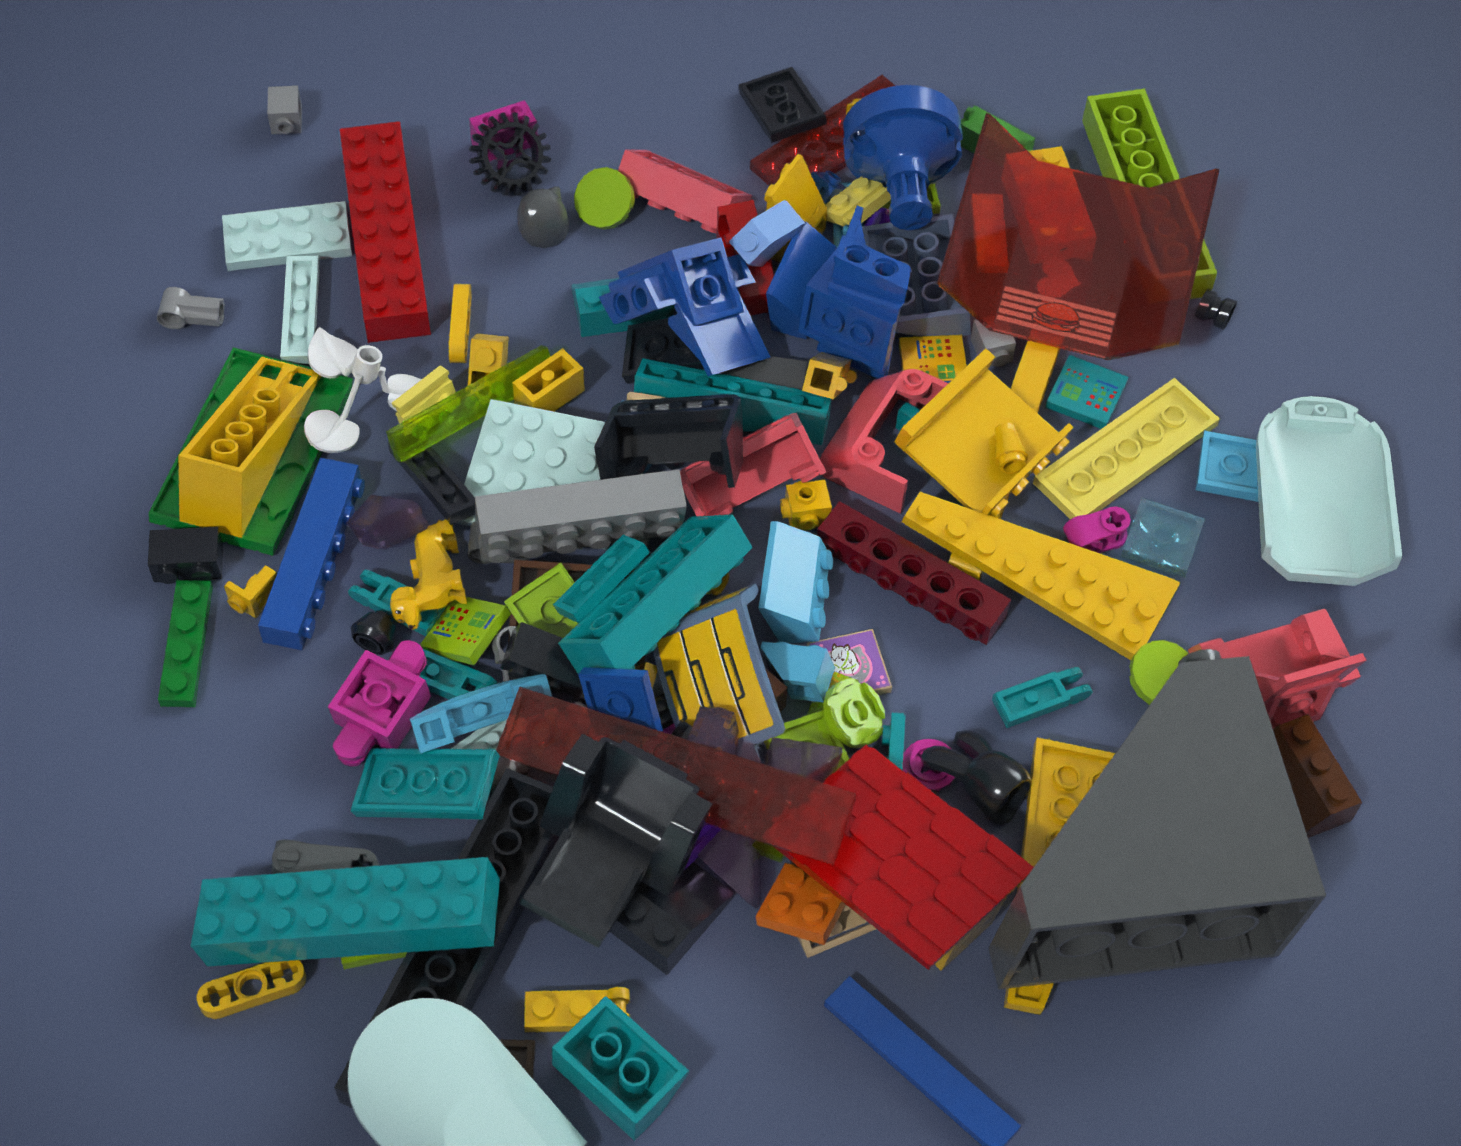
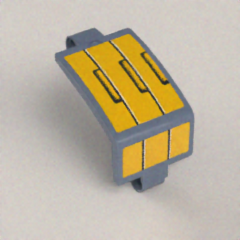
[653,583,785,783]

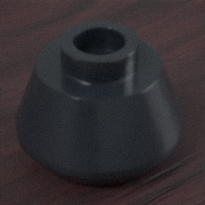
[351,610,396,655]

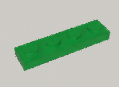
[158,580,213,707]

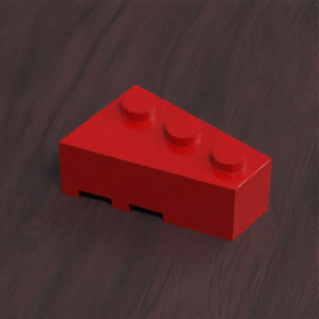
[716,200,774,316]

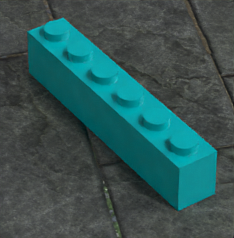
[634,358,832,445]

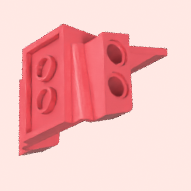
[1188,609,1367,729]

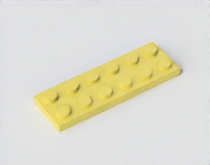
[1033,378,1220,519]

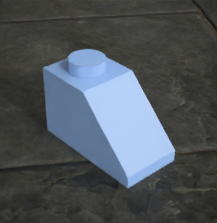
[729,200,806,267]

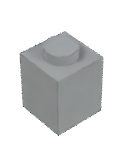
[971,314,1016,367]

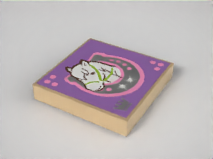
[807,629,892,695]

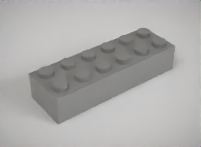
[475,469,687,563]

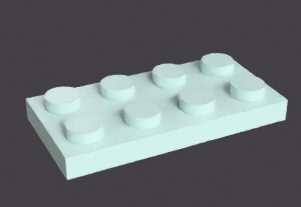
[222,201,352,271]

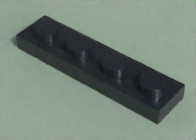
[388,430,475,525]

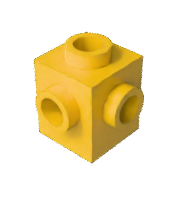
[780,480,832,530]

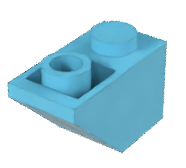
[761,641,835,702]

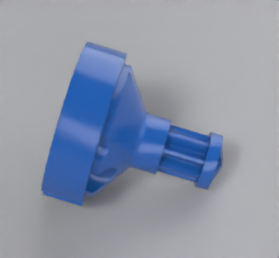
[843,85,963,230]

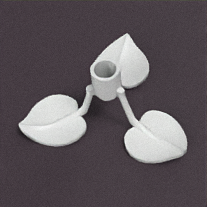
[304,327,422,453]

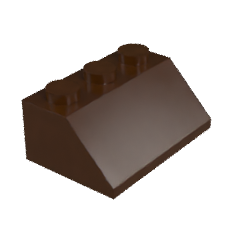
[1273,714,1362,838]

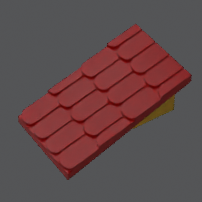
[763,745,1034,971]

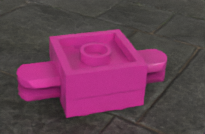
[328,640,431,767]

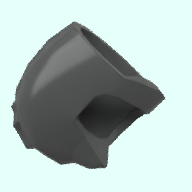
[517,186,569,248]

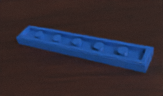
[824,976,1021,1146]

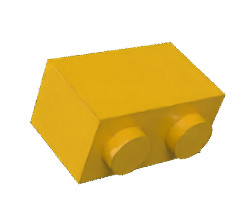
[512,348,585,412]

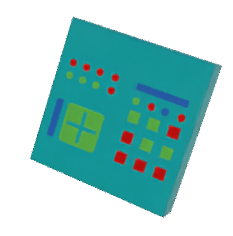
[1045,355,1129,429]

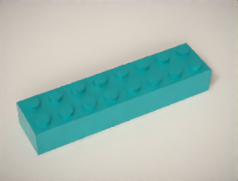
[190,857,500,967]

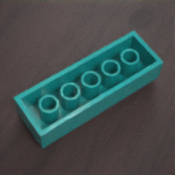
[558,514,753,674]

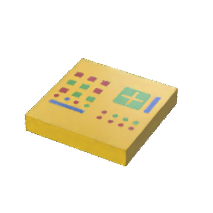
[898,335,967,383]

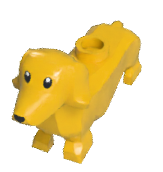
[390,519,467,630]

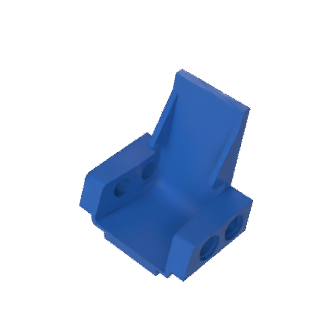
[798,205,911,379]
[599,237,771,376]

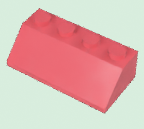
[618,149,752,234]

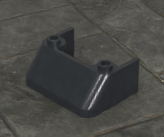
[594,394,743,488]

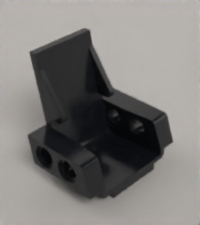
[520,733,713,948]

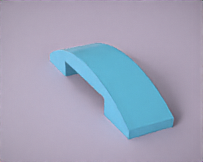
[410,674,555,753]

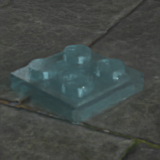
[1121,498,1205,578]

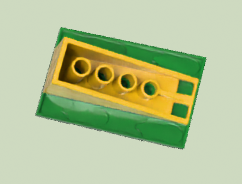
[149,347,353,556]

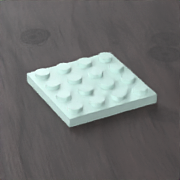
[457,399,605,550]

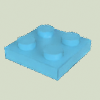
[1195,430,1259,502]

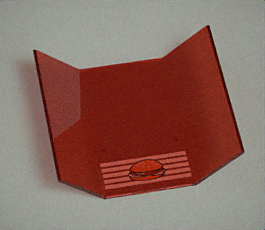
[937,113,1220,361]

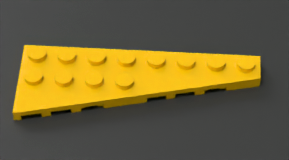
[901,492,1180,660]
[1004,737,1115,1015]

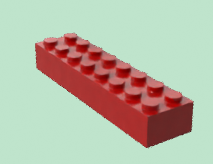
[340,121,431,343]

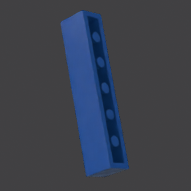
[258,458,365,650]

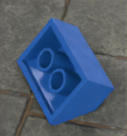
[766,221,837,340]

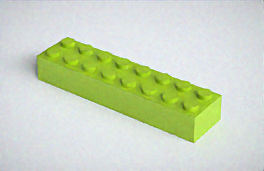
[1082,88,1217,305]

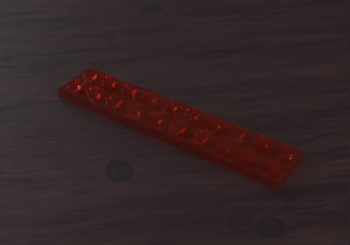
[496,687,857,866]

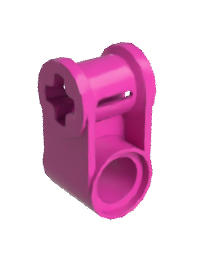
[1063,506,1131,553]

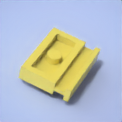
[825,177,891,227]
[392,365,460,435]

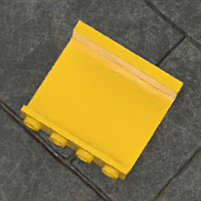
[894,348,1073,517]

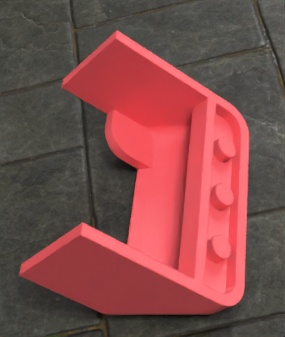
[820,369,949,514]
[680,413,827,516]

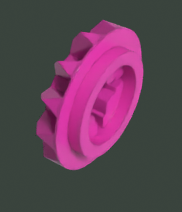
[902,739,955,792]

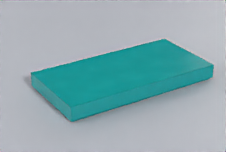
[350,748,500,819]

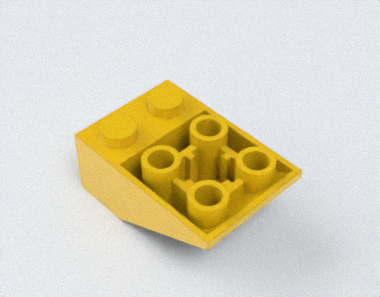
[764,154,827,263]

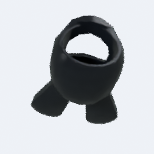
[921,730,1032,825]

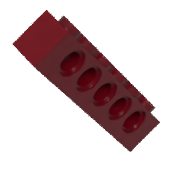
[817,501,1011,645]

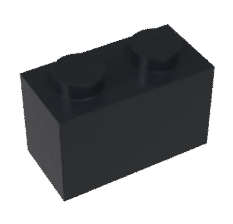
[148,527,223,584]

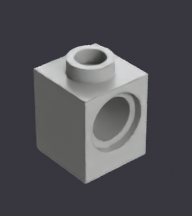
[267,86,302,134]

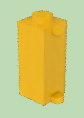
[802,352,857,399]

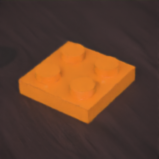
[756,863,846,945]

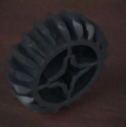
[469,112,551,196]

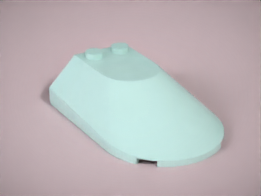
[1256,396,1402,586]
[347,998,587,1146]

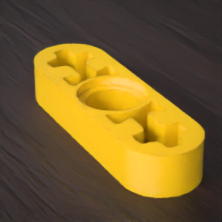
[449,284,471,363]
[196,960,306,1019]

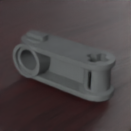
[271,840,380,874]

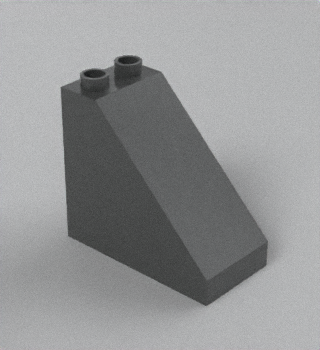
[988,649,1326,990]

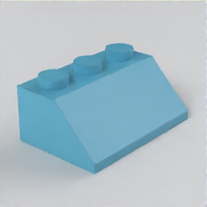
[758,521,833,643]

